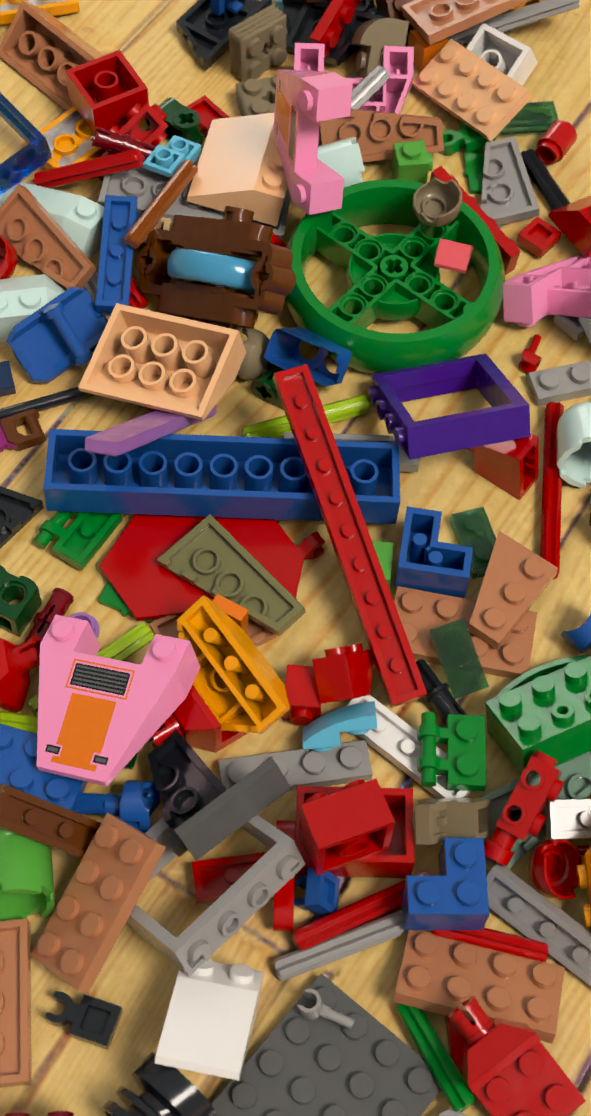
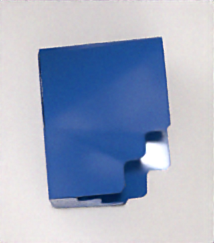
[264,327,352,386]

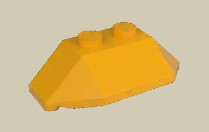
[177,595,290,734]

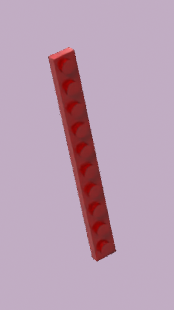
[273,364,427,708]

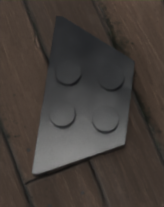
[176,0,272,70]
[282,0,383,66]

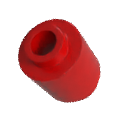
[536,120,577,165]

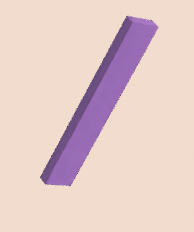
[85,405,216,456]

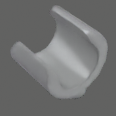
[298,989,355,1029]

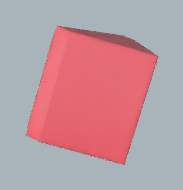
[434,238,473,274]

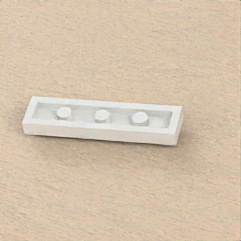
[347,695,471,798]

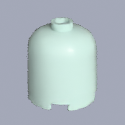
[317,137,365,188]
[556,402,591,488]

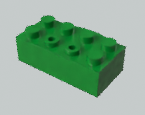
[485,655,591,778]

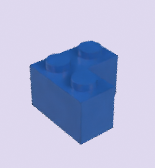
[395,506,473,598]
[402,838,490,930]

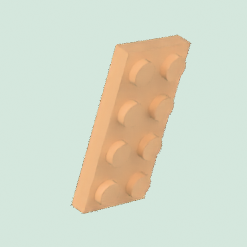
[412,39,532,142]

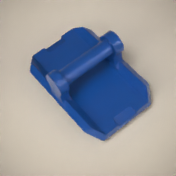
[6,287,107,383]

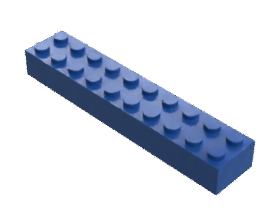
[43,429,400,524]

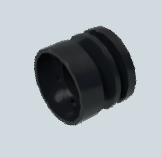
[102,1052,216,1116]

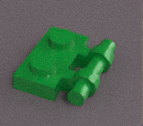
[33,511,122,571]
[417,712,486,791]

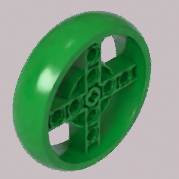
[285,179,505,374]

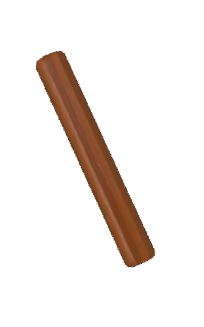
[124,160,198,249]

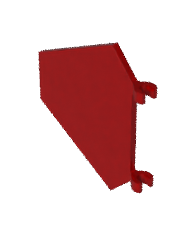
[99,514,325,621]

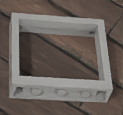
[126,815,305,976]

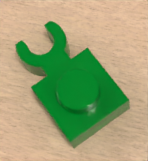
[443,123,496,155]

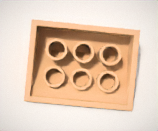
[186,113,288,227]
[78,303,247,421]

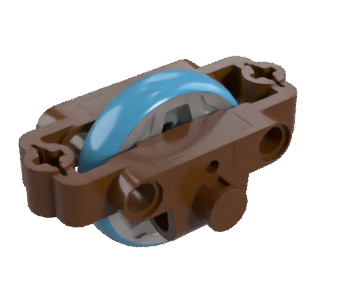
[136,206,296,329]

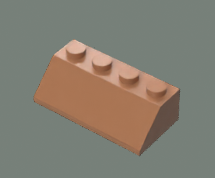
[0,1,104,111]

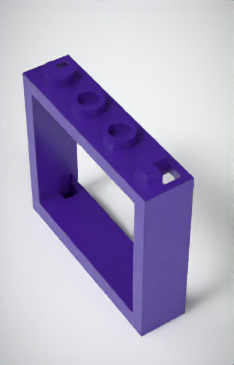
[368,353,531,460]

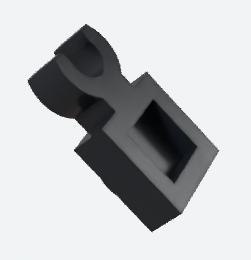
[45,991,123,1050]

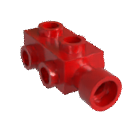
[94,102,168,182]
[484,750,564,867]

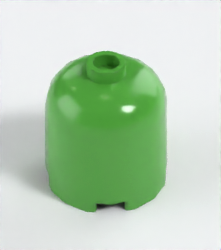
[0,828,55,921]

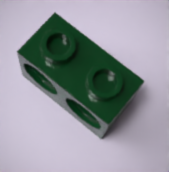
[0,565,42,637]

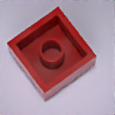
[65,50,149,133]
[298,779,395,876]

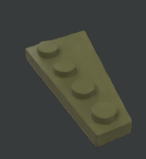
[157,514,306,636]

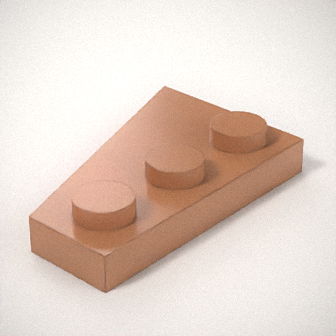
[468,531,558,650]

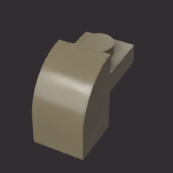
[351,18,409,78]
[412,798,491,845]

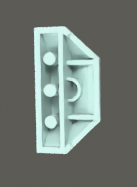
[0,274,66,343]

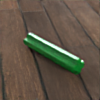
[397,1004,475,1112]

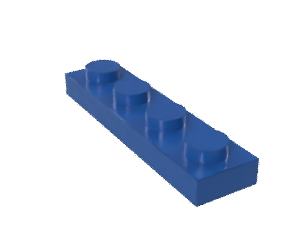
[95,195,138,313]

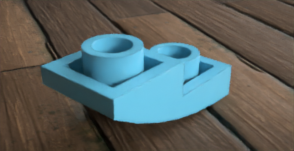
[143,135,201,178]
[302,701,377,752]

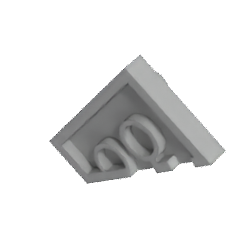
[481,136,540,226]

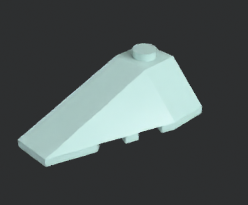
[0,179,104,260]

